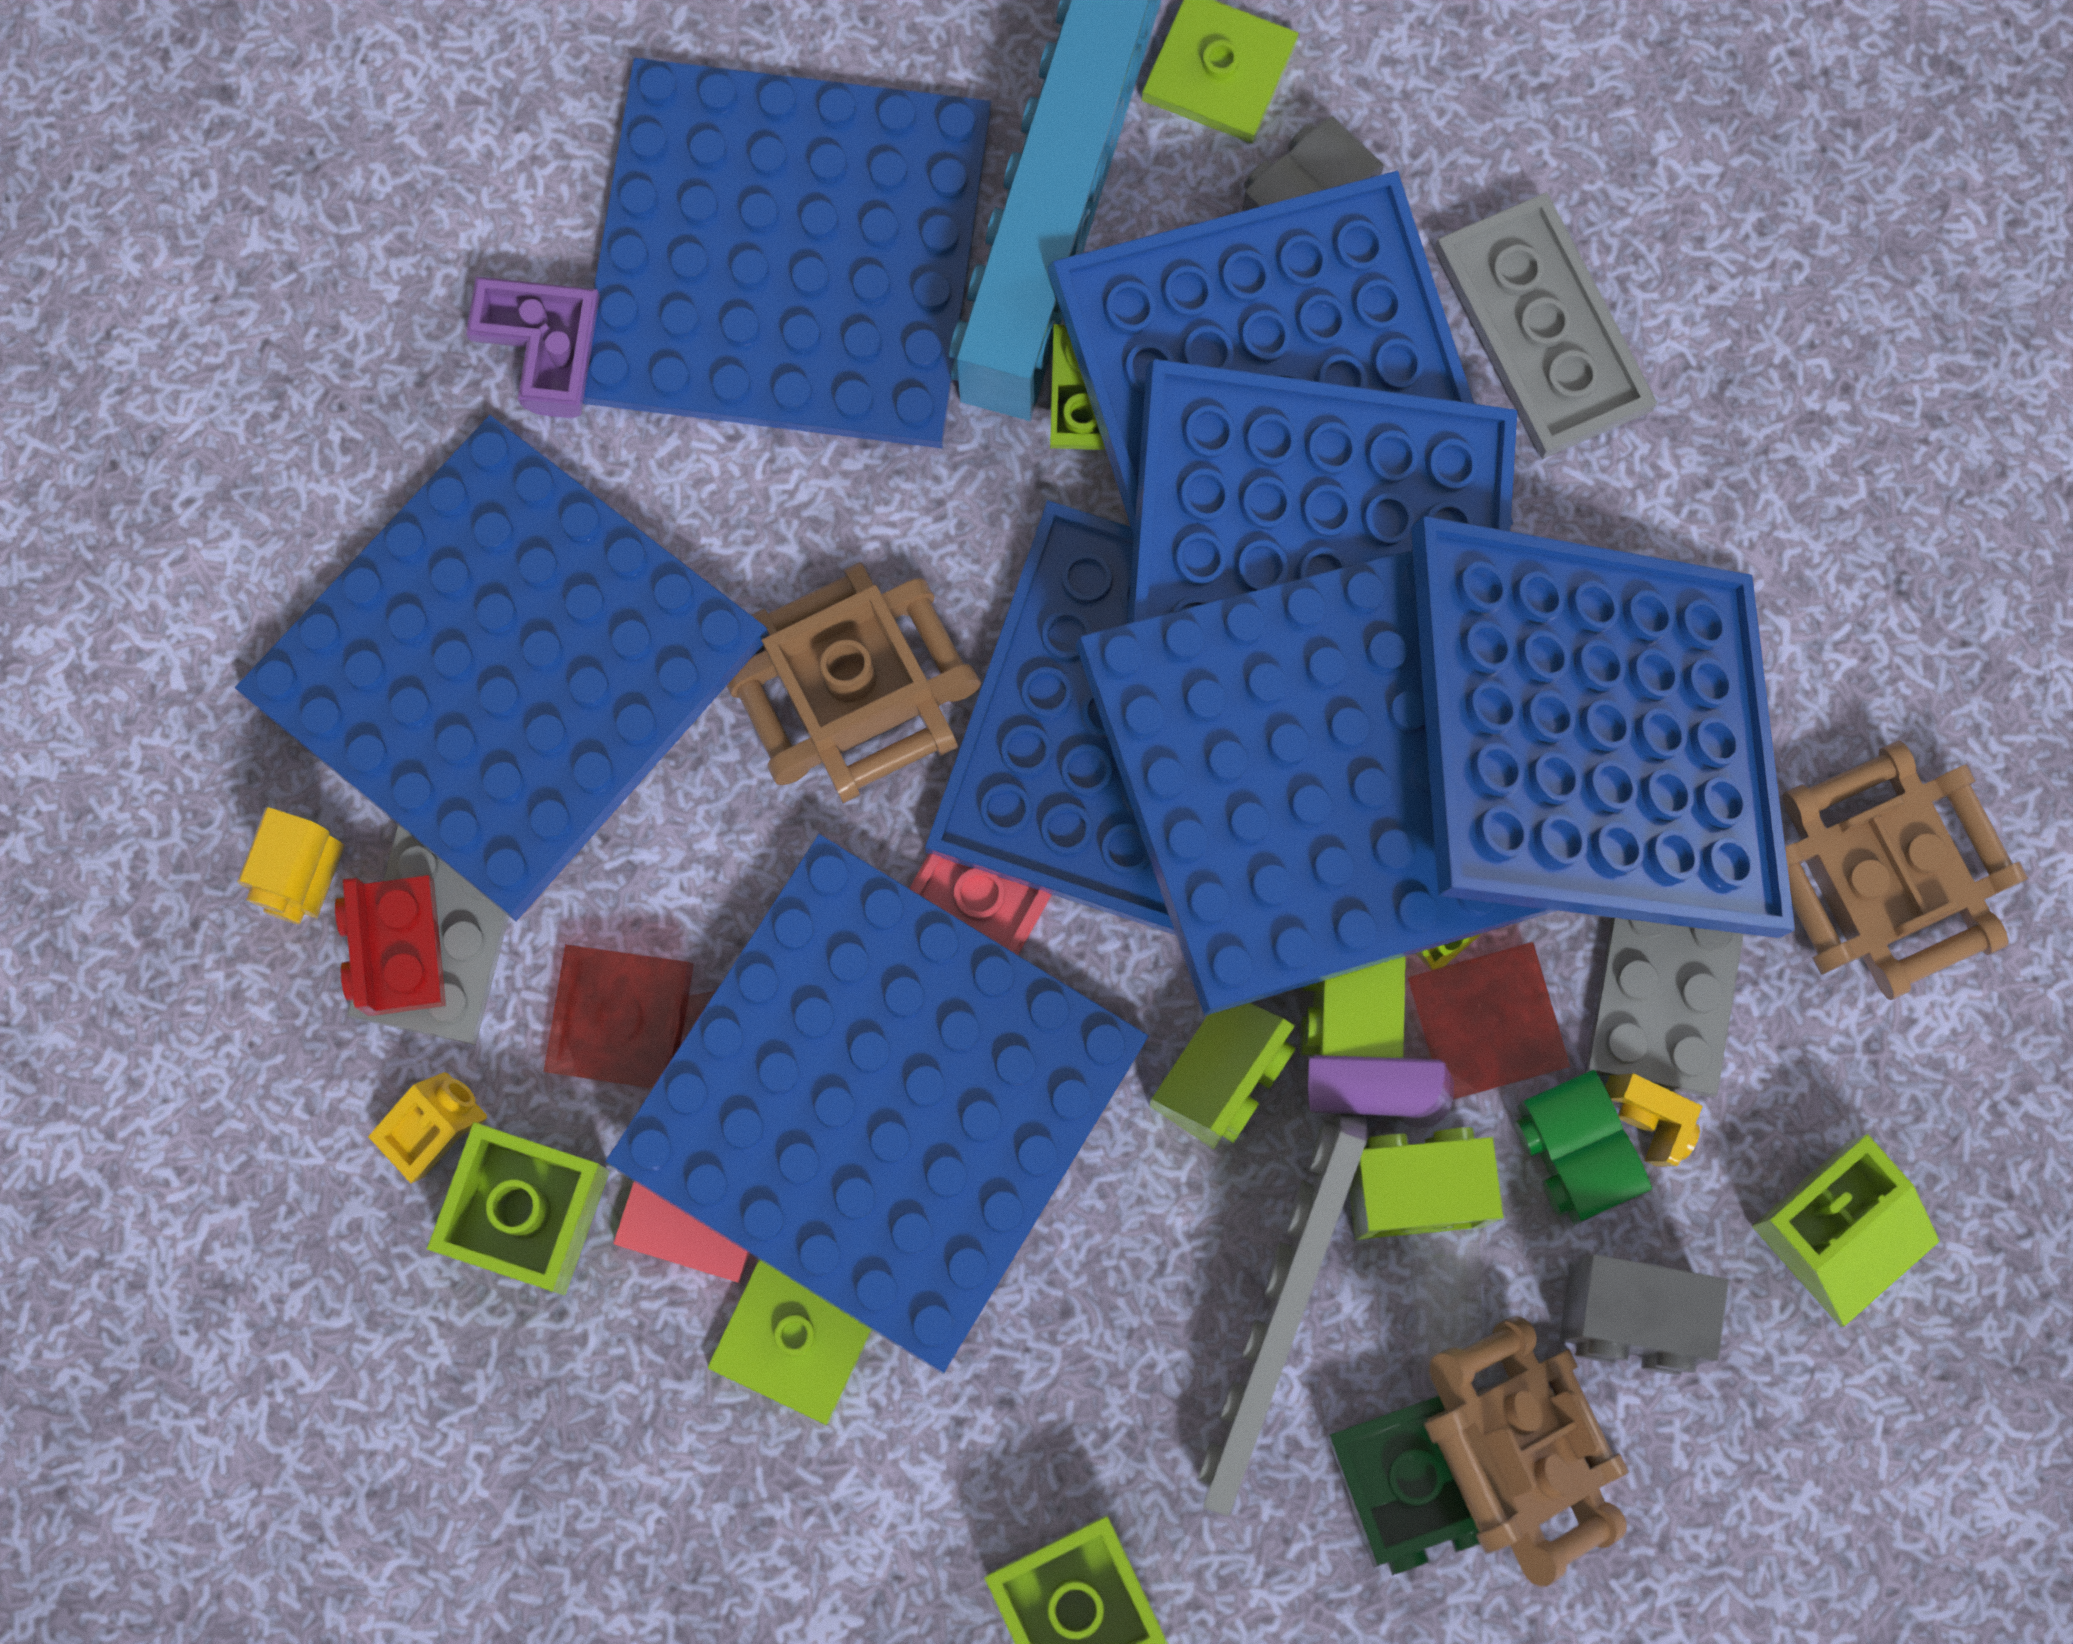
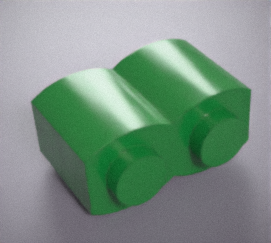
[1514,1069,1652,1226]

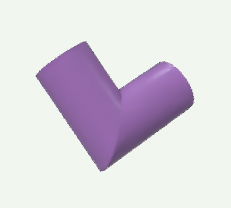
[466,276,600,418]
[1308,1055,1454,1129]

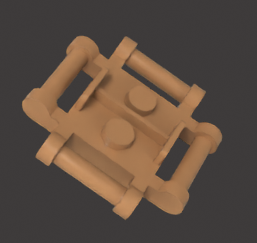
[727,562,981,804]
[1782,740,2029,1000]
[1424,1316,1629,1587]

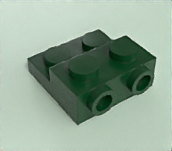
[1328,1396,1480,1576]

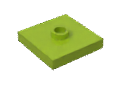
[1142,0,1299,144]
[707,1260,872,1426]

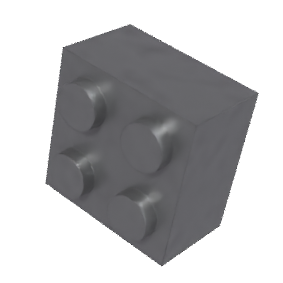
[1559,1254,1729,1375]

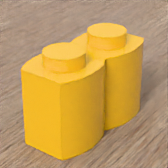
[237,807,345,925]

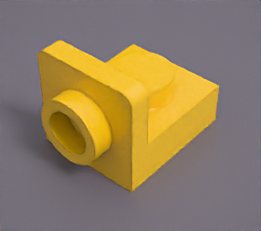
[368,1072,487,1184]
[1605,1073,1703,1167]

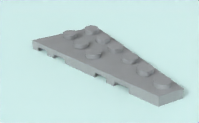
[1197,1114,1367,1517]

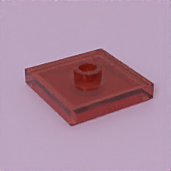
[1407,942,1570,1100]
[543,944,694,1089]

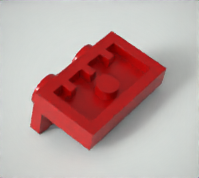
[335,875,446,1016]

